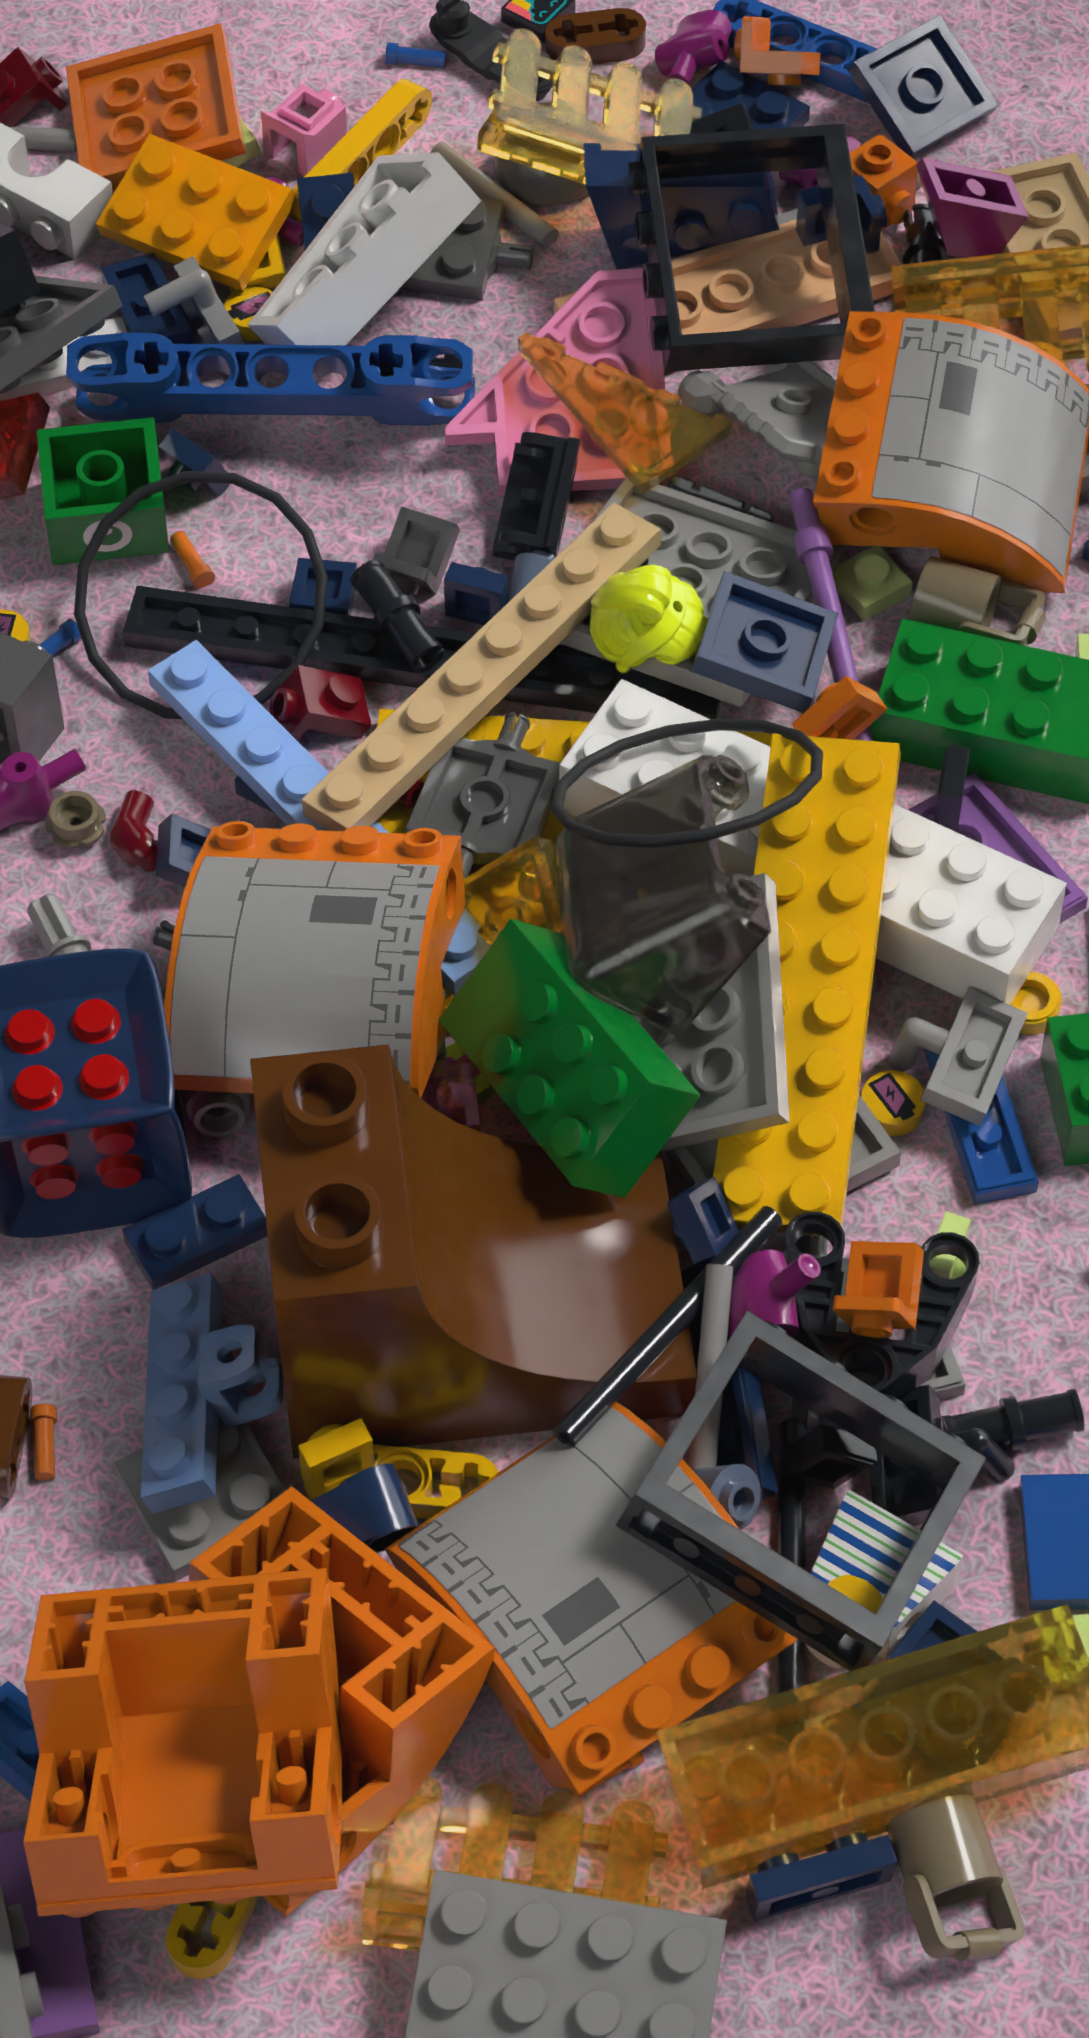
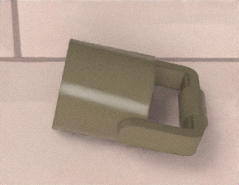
[909,556,1046,646]
[886,1794,1025,1961]

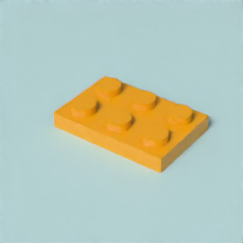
[95,133,297,291]

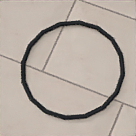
[74,471,328,719]
[551,718,823,848]

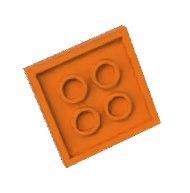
[66,23,246,191]

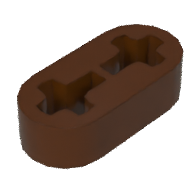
[545,8,646,67]
[0,1375,32,1499]

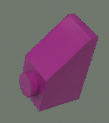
[916,157,1029,263]

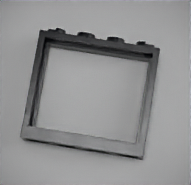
[628,124,875,372]
[615,1311,986,1678]

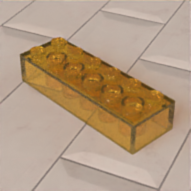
[656,1604,1089,1890]

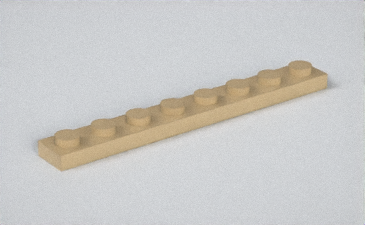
[301,502,661,831]

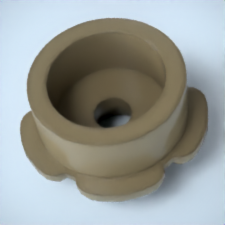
[45,791,106,849]

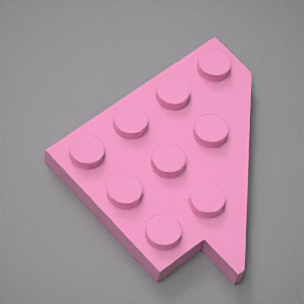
[445,268,673,495]

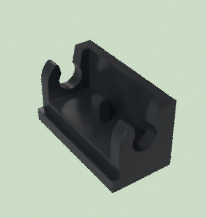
[492,432,580,560]

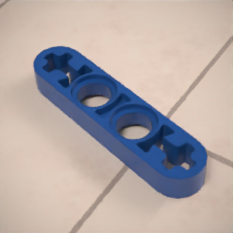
[713,0,877,103]

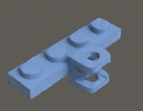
[140,1273,283,1514]

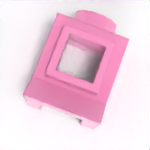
[261,84,347,176]

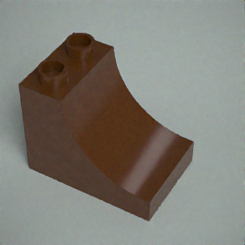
[250,1044,698,1459]

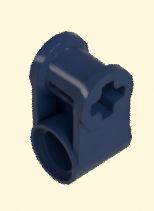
[311,1463,419,1553]

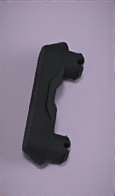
[429,0,557,102]

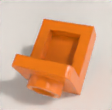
[734,16,820,86]
[849,135,918,231]
[792,676,888,740]
[832,1241,924,1338]

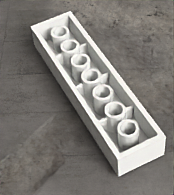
[559,679,1067,1005]

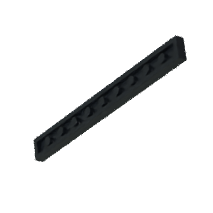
[123,586,721,720]

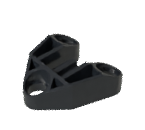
[782,1212,980,1398]

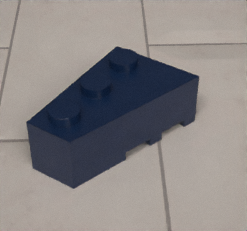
[583,143,779,269]

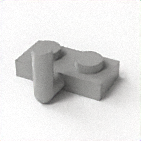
[143,256,244,345]
[888,987,1028,1126]

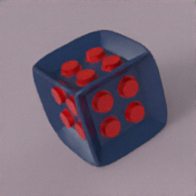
[0,948,193,1238]

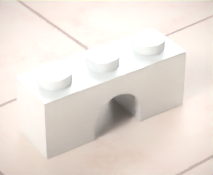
[0,123,113,260]

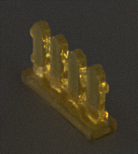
[477,29,702,184]
[891,244,1089,372]
[362,1776,668,1951]

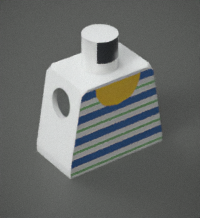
[807,1489,963,1668]

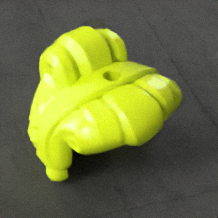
[589,565,707,673]

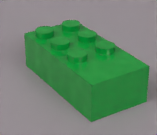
[871,618,1089,804]
[439,918,701,1198]

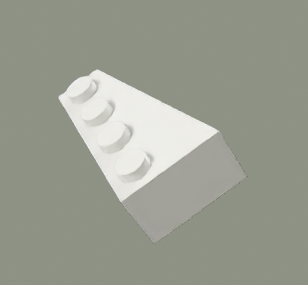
[248,152,482,345]

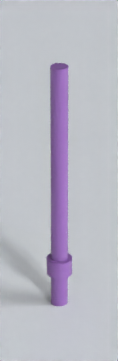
[789,488,873,741]

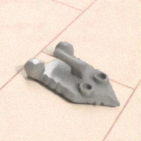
[678,361,836,477]

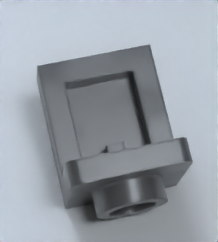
[373,506,460,597]

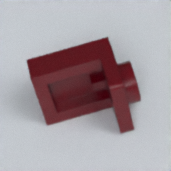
[0,47,69,127]
[270,665,372,741]

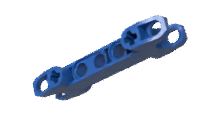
[66,333,475,426]

